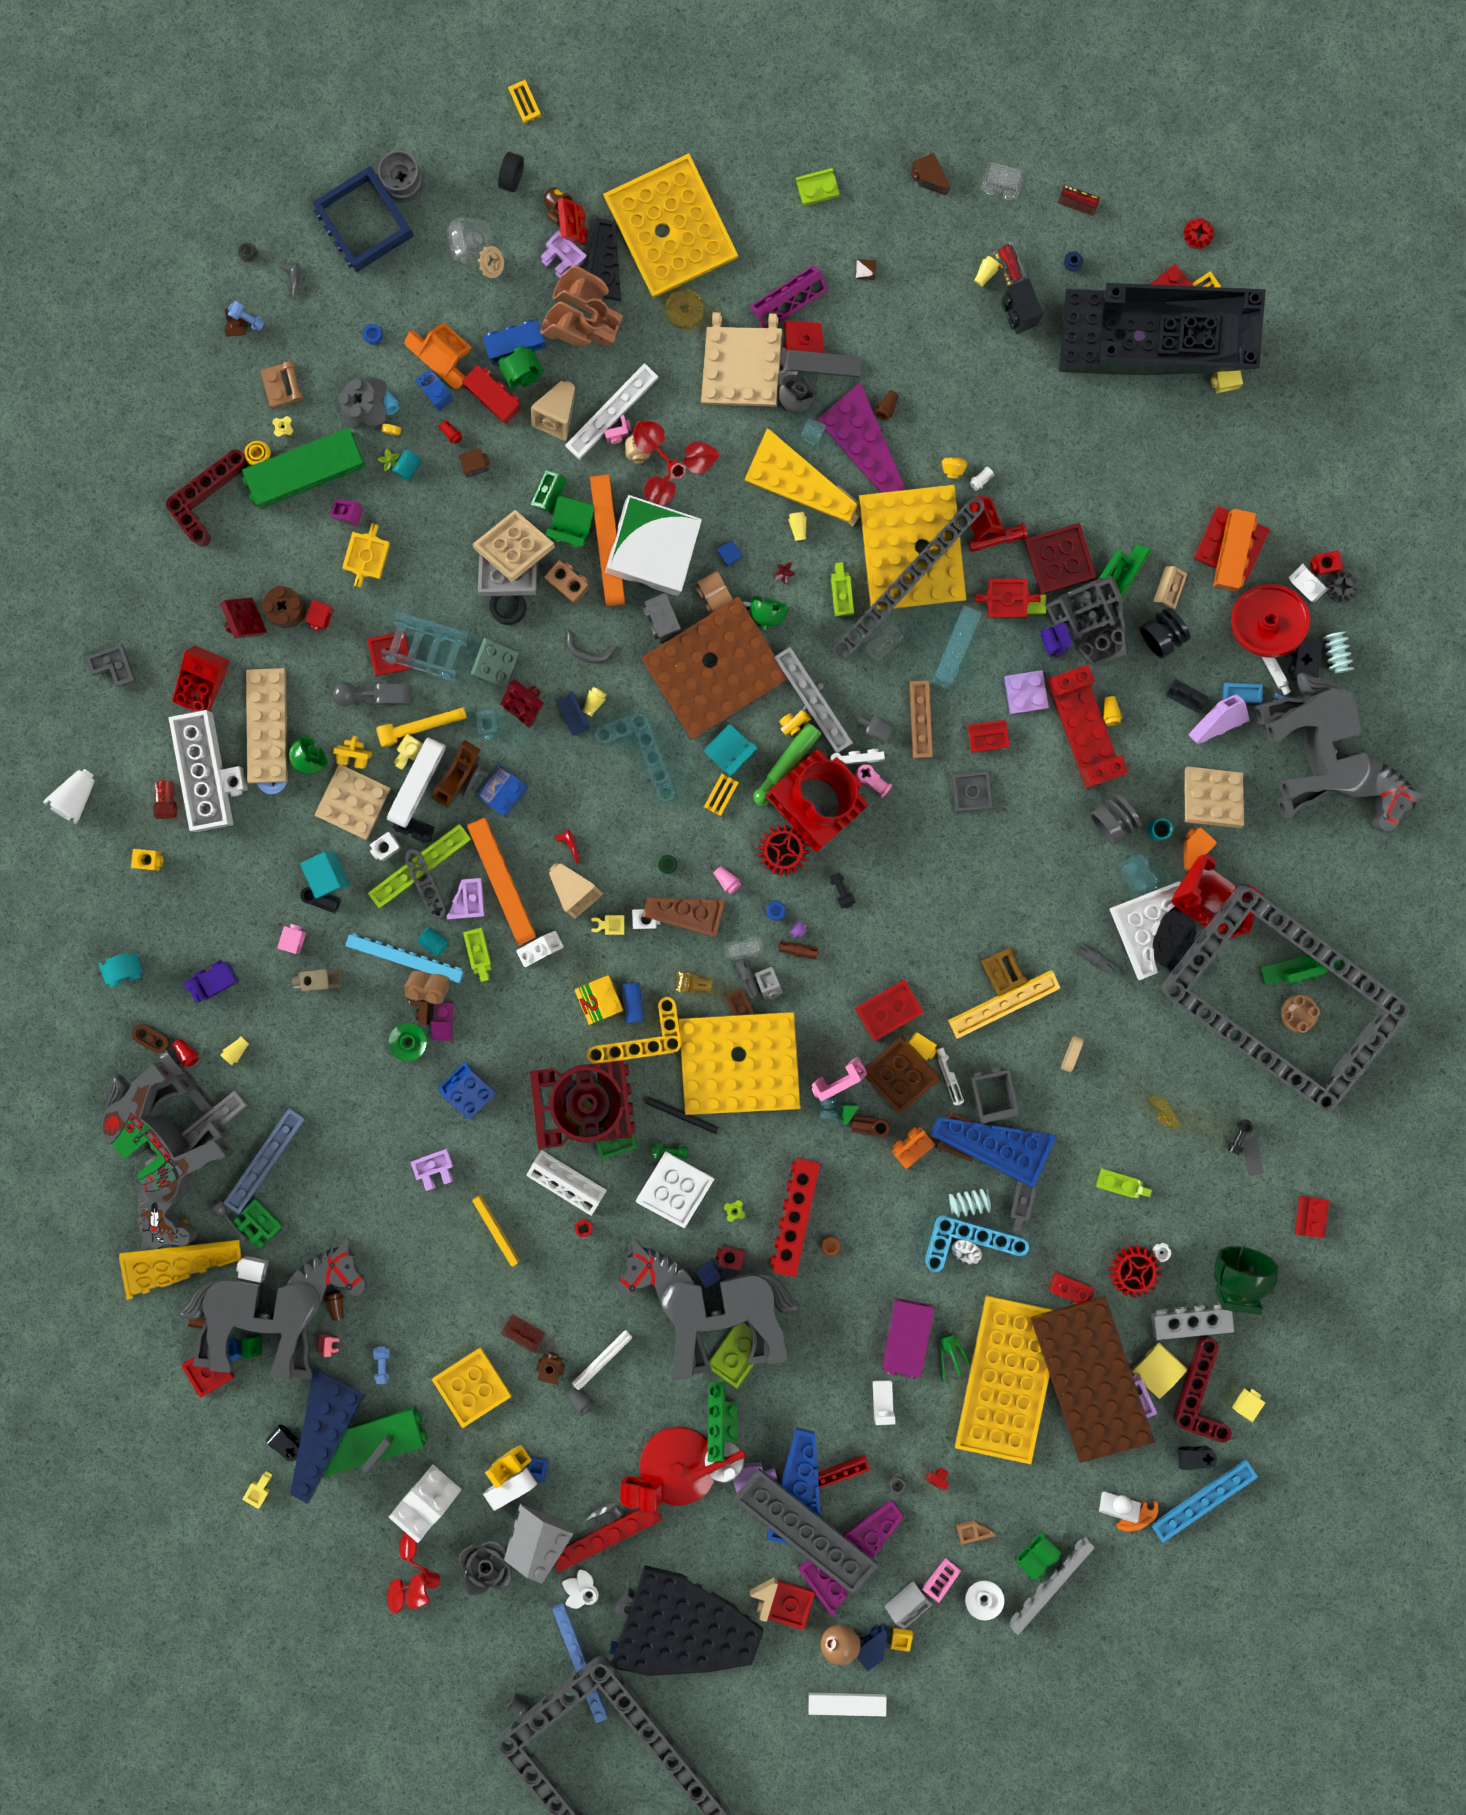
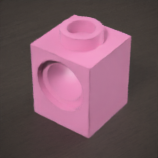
[277,924,306,954]

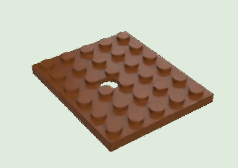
[641,596,788,740]

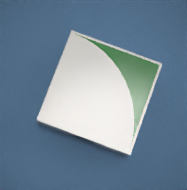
[605,495,702,596]

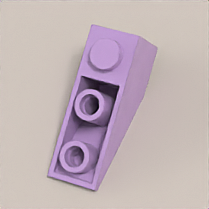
[1189,694,1250,744]

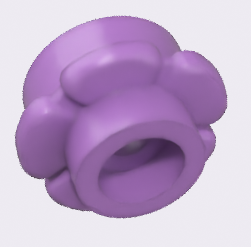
[790,921,807,938]

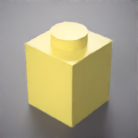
[1232,1388,1265,1422]

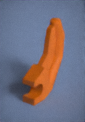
[1117,1501,1158,1532]

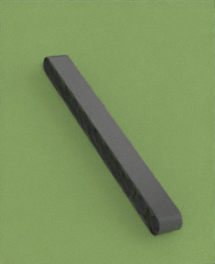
[833,498,984,659]

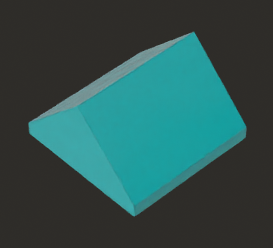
[300,851,350,899]

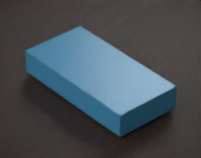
[1223,683,1263,704]

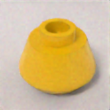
[244,441,271,465]
[942,457,968,478]

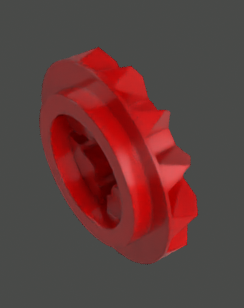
[1183,218,1214,249]

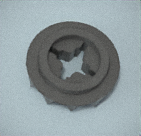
[1327,572,1358,603]

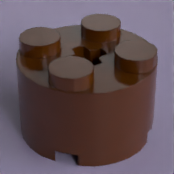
[262,586,305,628]

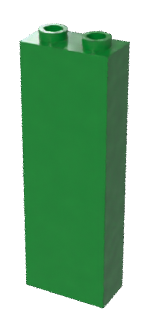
[242,428,366,509]
[323,1406,428,1477]

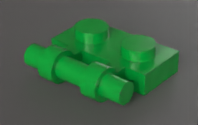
[595,1123,638,1160]
[233,1198,284,1248]

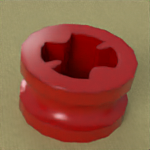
[575,1219,592,1237]

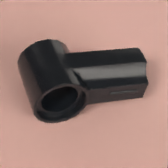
[300,887,341,914]

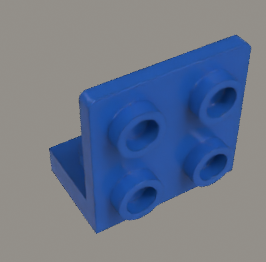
[438,1061,496,1119]

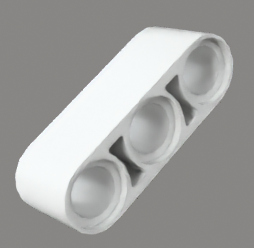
[483,1467,537,1511]

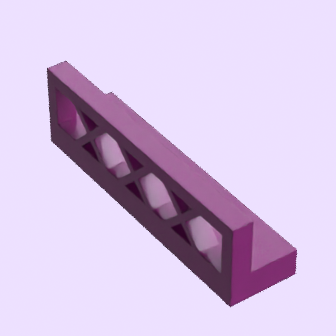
[749,265,829,328]

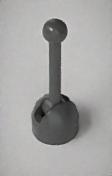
[210,1200,247,1241]

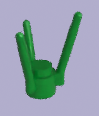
[937,1334,970,1382]

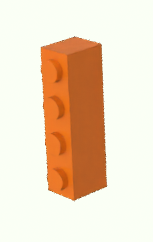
[1213,509,1257,592]

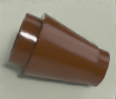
[875,390,899,421]
[324,1290,343,1321]

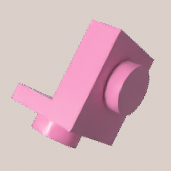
[604,415,632,444]

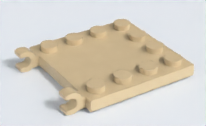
[701,312,783,407]

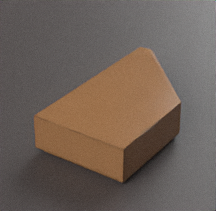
[956,1520,996,1545]

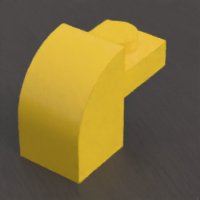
[485,1445,532,1489]

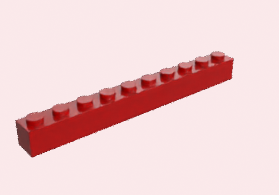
[818,1455,870,1489]

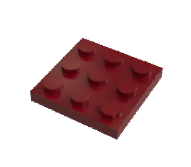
[1024,523,1096,594]

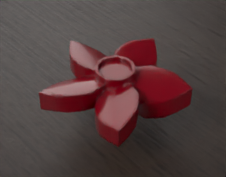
[774,562,796,585]

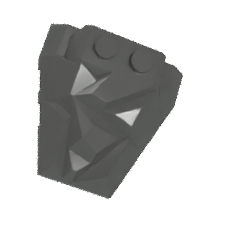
[1045,577,1128,667]

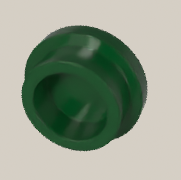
[658,855,677,874]

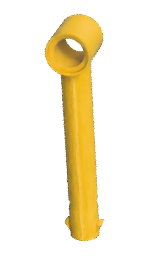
[376,707,467,747]

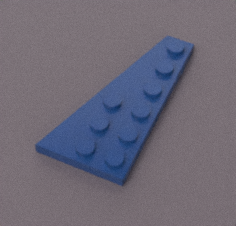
[930,1118,1057,1188]
[767,1427,821,1545]

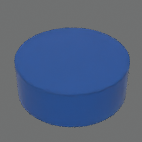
[363,324,383,345]
[766,901,785,921]

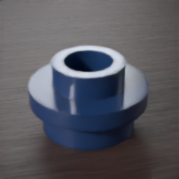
[1064,251,1083,271]

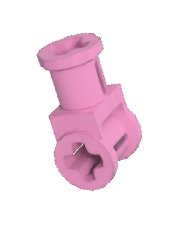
[855,764,892,798]

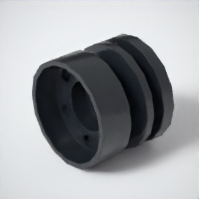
[1139,607,1191,659]

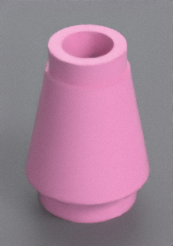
[713,866,741,894]

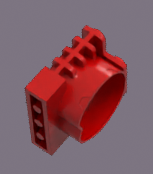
[765,750,868,853]

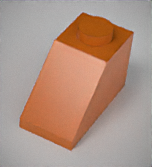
[1183,827,1217,871]

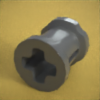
[504,1692,530,1719]

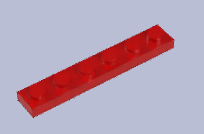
[554,1508,662,1573]

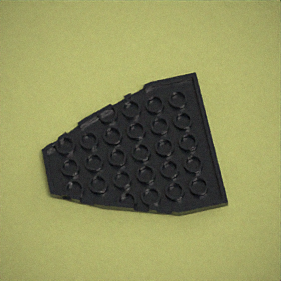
[611,1565,764,1676]

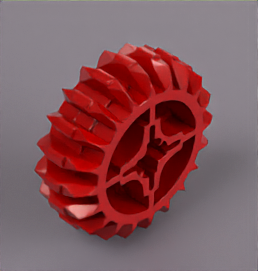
[757,824,809,876]
[1108,1245,1162,1298]

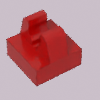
[925,1467,949,1490]

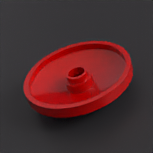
[1230,584,1310,658]
[640,1426,715,1506]

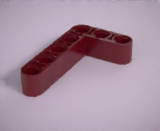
[166,449,249,547]
[1173,1335,1232,1443]

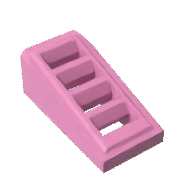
[921,1558,961,1603]

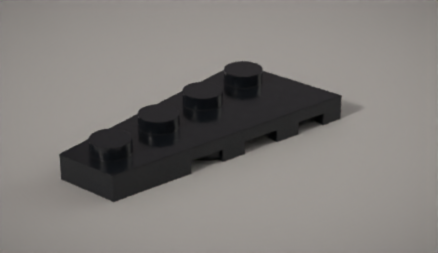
[587,218,621,301]

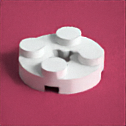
[705,1442,744,1483]

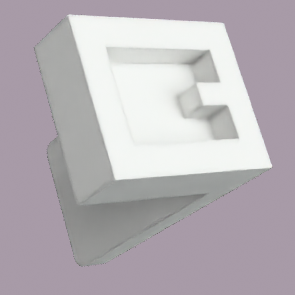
[517,931,564,967]
[873,1380,895,1425]

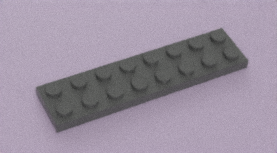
[734,1468,878,1594]

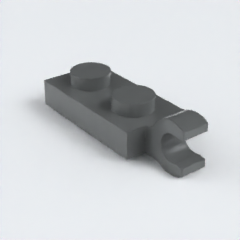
[1009,1181,1038,1234]

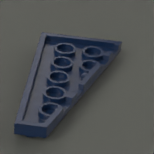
[290,1368,365,1503]

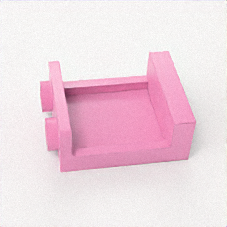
[812,1057,867,1102]

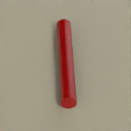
[690,1450,746,1481]

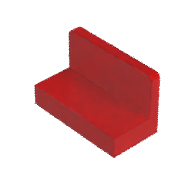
[969,495,1004,540]

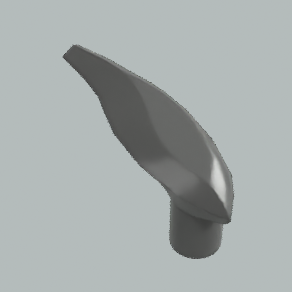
[283,263,300,300]
[462,764,490,797]
[586,1502,623,1521]

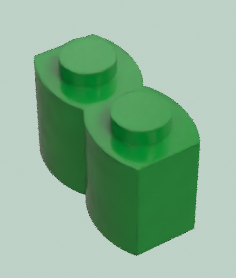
[1015,1532,1061,1580]

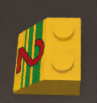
[575,975,624,1025]

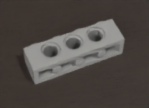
[1151,1303,1234,1340]

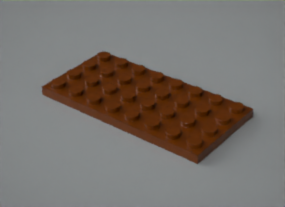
[1031,1295,1155,1463]

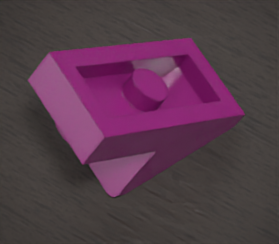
[330,499,363,527]
[431,1002,454,1041]

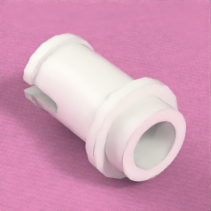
[970,467,994,491]

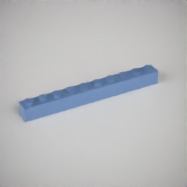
[552,1602,608,1723]

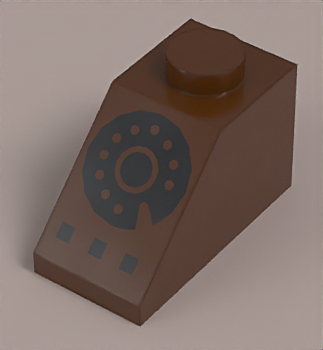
[910,152,950,195]

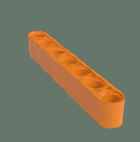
[590,474,625,607]
[467,817,537,946]

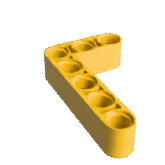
[587,997,681,1063]

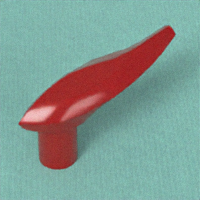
[556,829,580,864]

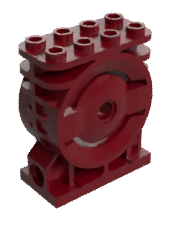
[530,1060,636,1149]

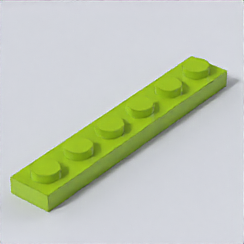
[368,824,472,909]

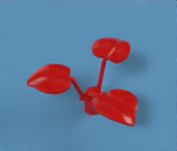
[633,421,720,506]
[387,1532,440,1614]

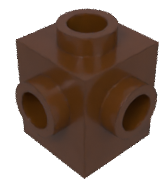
[536,1352,565,1384]

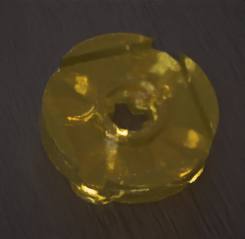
[666,289,704,330]

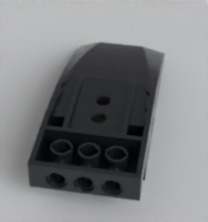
[1059,283,1266,375]

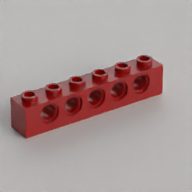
[770,1157,820,1277]

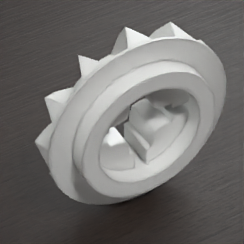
[951,1240,982,1265]

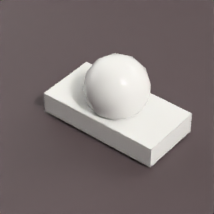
[1099,1492,1141,1523]

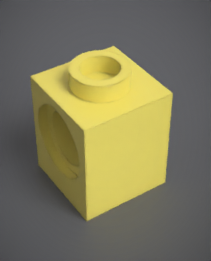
[1211,370,1243,393]

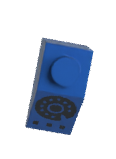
[415,369,454,411]

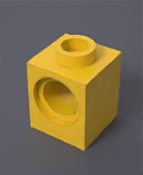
[131,849,163,871]
[909,1032,937,1061]

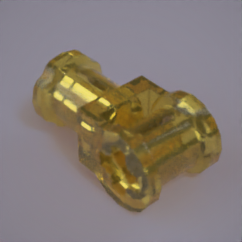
[674,971,713,995]

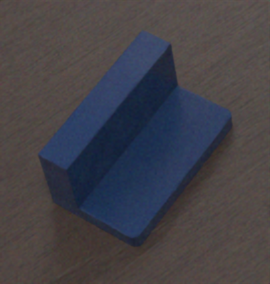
[557,691,590,736]

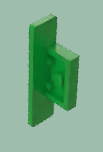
[1099,545,1151,599]
[1260,947,1339,985]
[707,1381,738,1462]

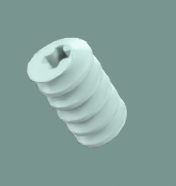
[1323,632,1354,674]
[949,1189,991,1218]

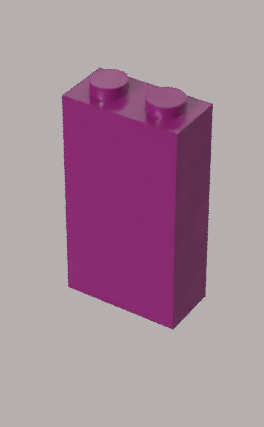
[882,1298,934,1379]

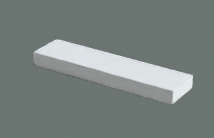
[808,1692,886,1716]

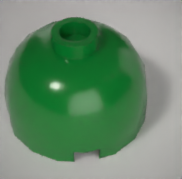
[749,596,789,630]
[289,736,328,775]

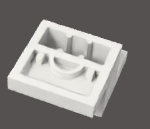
[389,1464,462,1543]

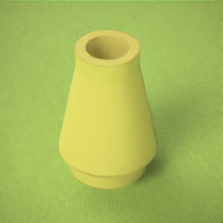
[974,256,1000,287]
[788,512,807,541]
[582,687,607,717]
[221,1037,249,1065]

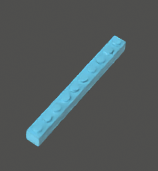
[345,933,464,983]

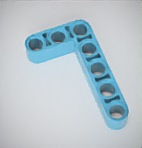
[925,1215,1029,1272]

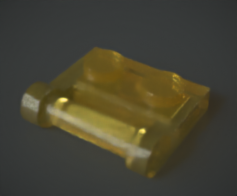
[1148,1095,1181,1130]

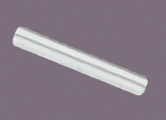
[572,1330,632,1390]

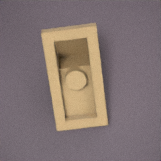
[750,1578,778,1622]

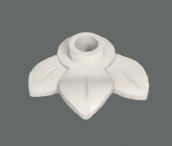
[562,1569,599,1609]

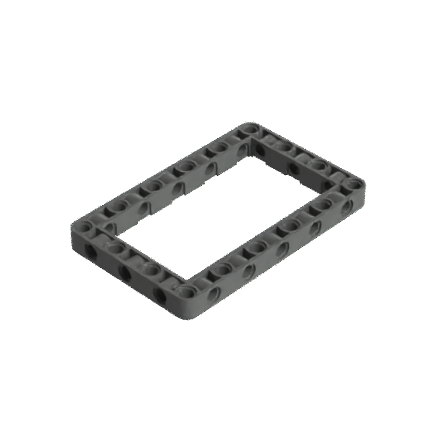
[1162,885,1410,1112]
[498,1656,730,1815]

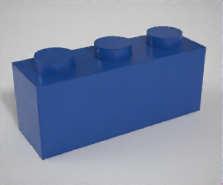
[483,320,546,364]

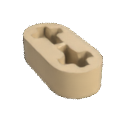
[1061,1035,1084,1073]

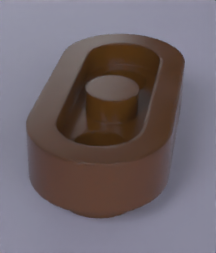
[132,1024,170,1053]

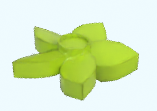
[378,448,400,472]

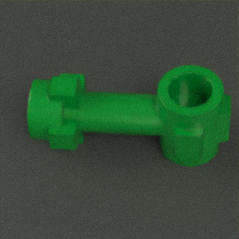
[651,1143,688,1160]

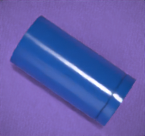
[620,982,645,1023]

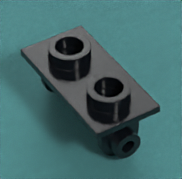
[1166,679,1209,714]
[392,818,435,843]

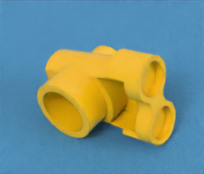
[779,710,811,736]

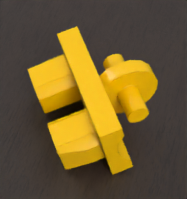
[333,736,372,769]

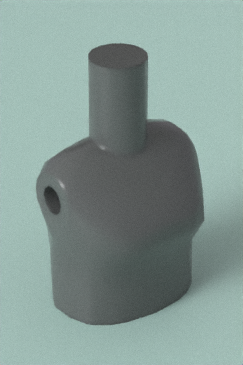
[857,715,894,743]

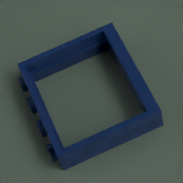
[312,166,414,272]

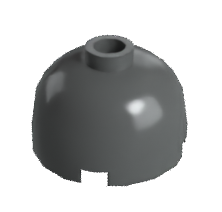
[778,375,817,413]

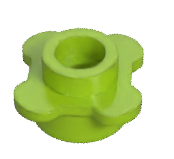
[724,1200,745,1222]

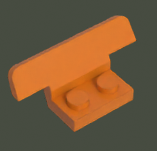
[404,323,472,389]

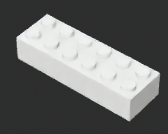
[169,710,234,832]

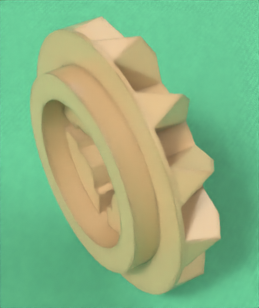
[477,246,504,278]

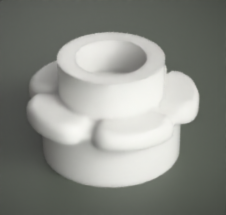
[1153,1243,1171,1262]

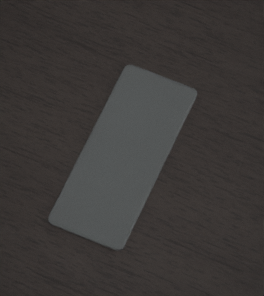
[1242,1137,1264,1176]

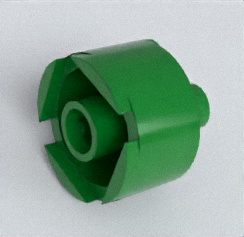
[498,346,544,390]

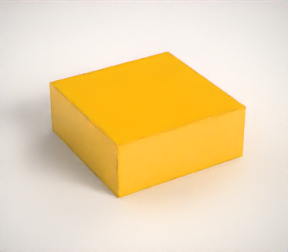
[890,1628,913,1652]

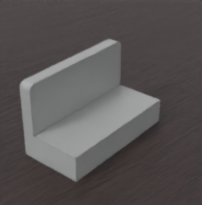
[885,1581,933,1629]

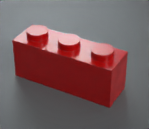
[462,365,521,425]

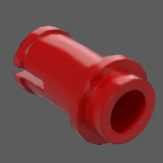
[438,419,462,444]

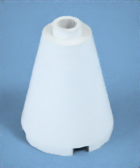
[43,769,95,824]

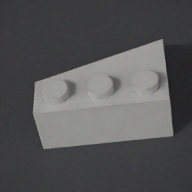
[504,1504,573,1583]

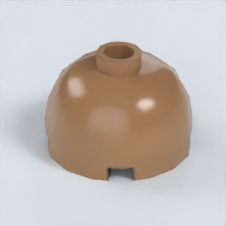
[820,1624,860,1666]

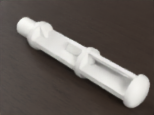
[1262,657,1291,695]
[937,1048,964,1105]

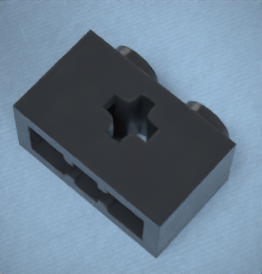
[1288,640,1322,681]

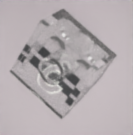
[446,216,494,265]

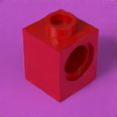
[1310,550,1343,577]
[305,600,334,632]

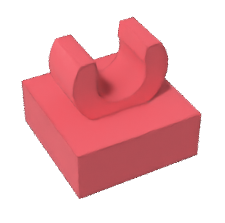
[317,1333,339,1357]

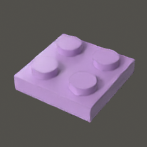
[1004,670,1049,715]

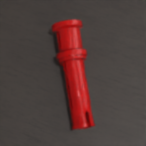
[968,522,1028,552]

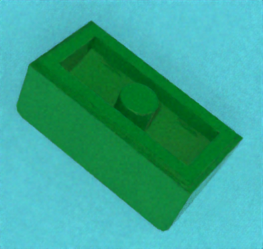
[531,470,567,514]
[841,1103,859,1125]

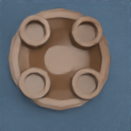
[1281,995,1320,1033]

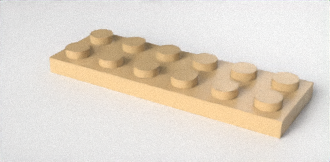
[246,668,288,784]

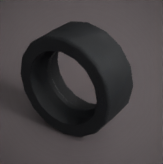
[498,152,524,192]
[489,595,527,625]

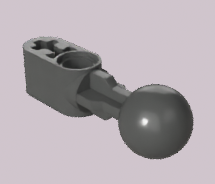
[332,682,411,706]

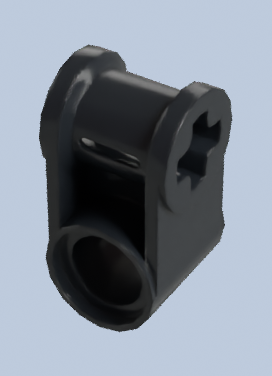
[266,1424,300,1461]
[1178,1446,1217,1470]

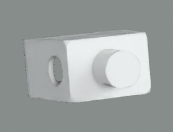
[1288,564,1329,603]

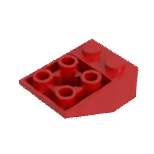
[172,645,230,712]

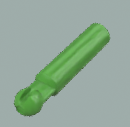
[753,723,822,806]

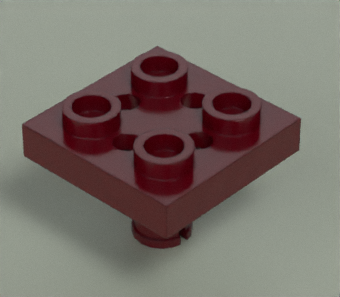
[220,597,267,639]
[500,679,544,728]

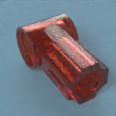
[153,781,177,819]

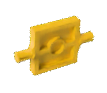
[342,523,391,588]

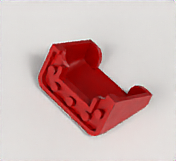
[1171,854,1263,939]

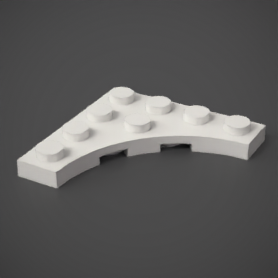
[1110,881,1181,980]

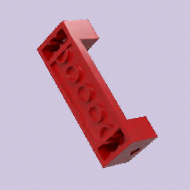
[1047,664,1128,789]

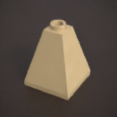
[531,381,575,441]
[549,863,603,919]

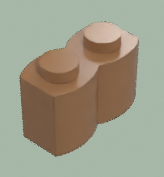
[696,571,733,614]
[404,971,449,1004]

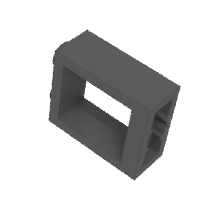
[969,1066,1020,1124]

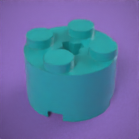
[98,951,144,988]

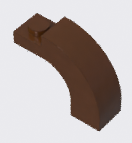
[432,740,481,808]

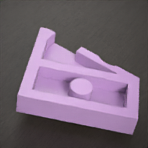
[447,878,485,919]

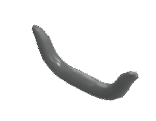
[567,629,618,663]

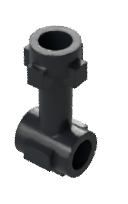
[830,872,856,909]
[1228,1119,1253,1155]

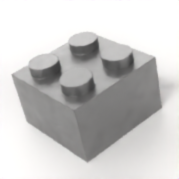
[643,593,681,643]

